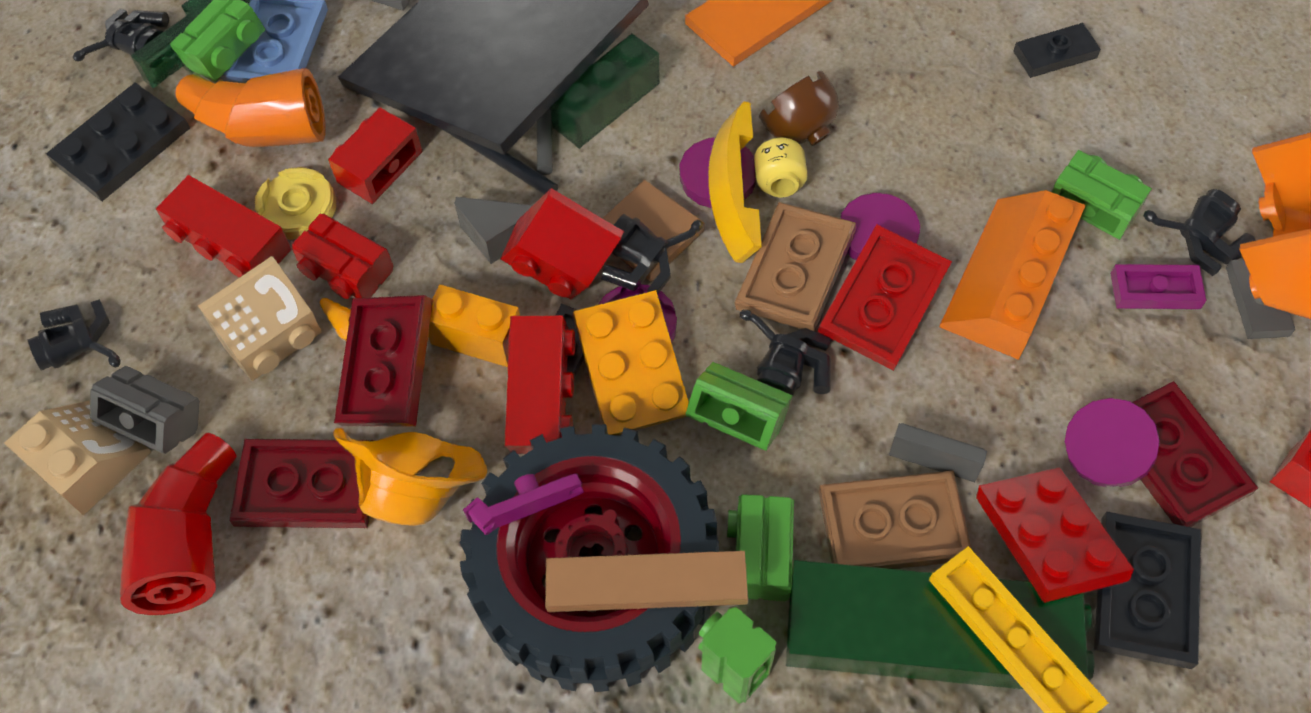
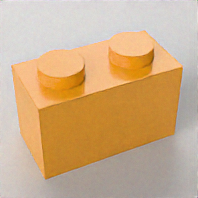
[428,284,520,367]

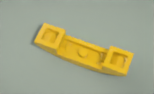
[708,101,762,263]

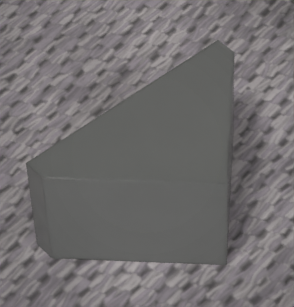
[454,197,533,264]

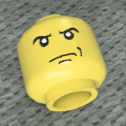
[754,137,807,198]

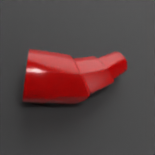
[120,433,237,615]

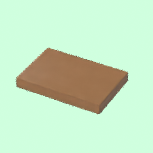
[734,202,856,331]
[819,471,972,569]

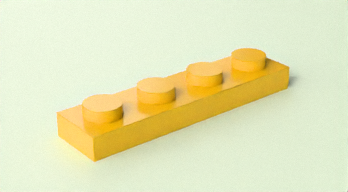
[929,546,1109,713]

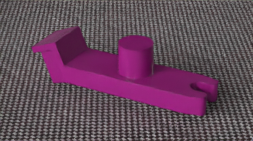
[463,474,583,535]

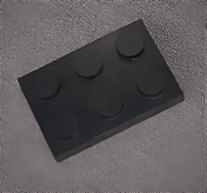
[46,82,190,202]
[1094,512,1201,669]

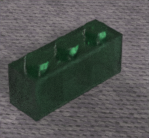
[550,33,660,149]

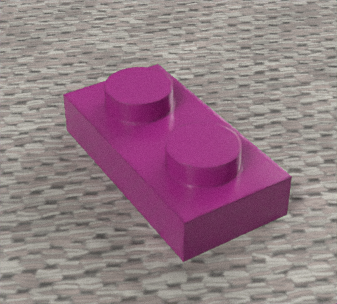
[1110,264,1207,309]

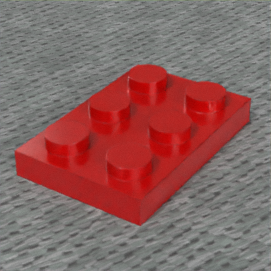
[818,224,952,371]
[976,467,1134,603]

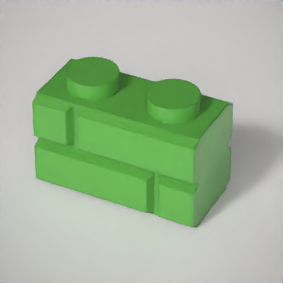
[170,0,265,82]
[1052,150,1152,240]
[686,362,793,451]
[727,494,794,601]
[698,607,776,704]

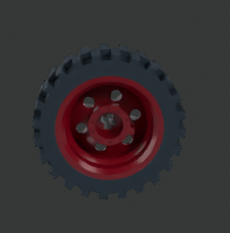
[460,424,719,692]

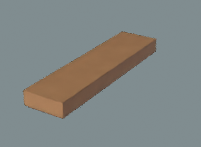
[545,551,748,612]

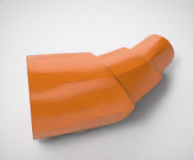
[176,68,326,147]

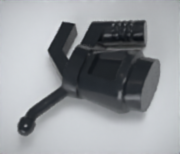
[73,9,169,62]
[1143,189,1256,276]
[601,214,703,295]
[27,299,121,371]
[740,309,831,396]

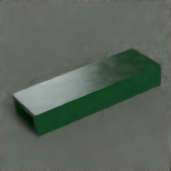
[786,560,1095,689]

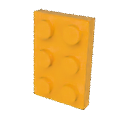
[573,290,689,436]

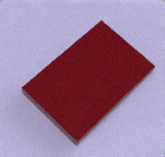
[334,295,433,427]
[1131,381,1258,527]
[229,439,375,528]

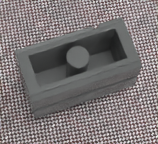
[90,366,200,454]

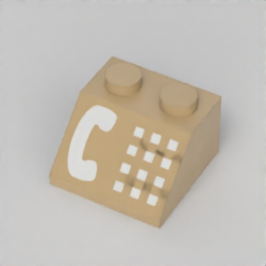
[198,256,322,381]
[4,400,151,516]

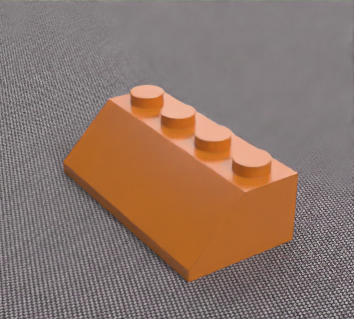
[939,190,1086,360]

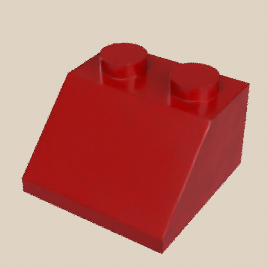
[500,188,624,300]

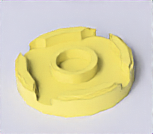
[255,167,336,240]

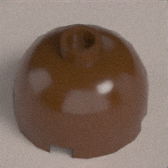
[759,71,839,146]

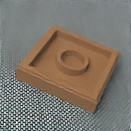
[602,180,705,282]

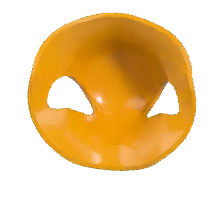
[333,427,487,526]

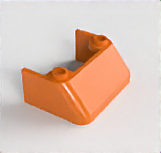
[1239,133,1311,320]

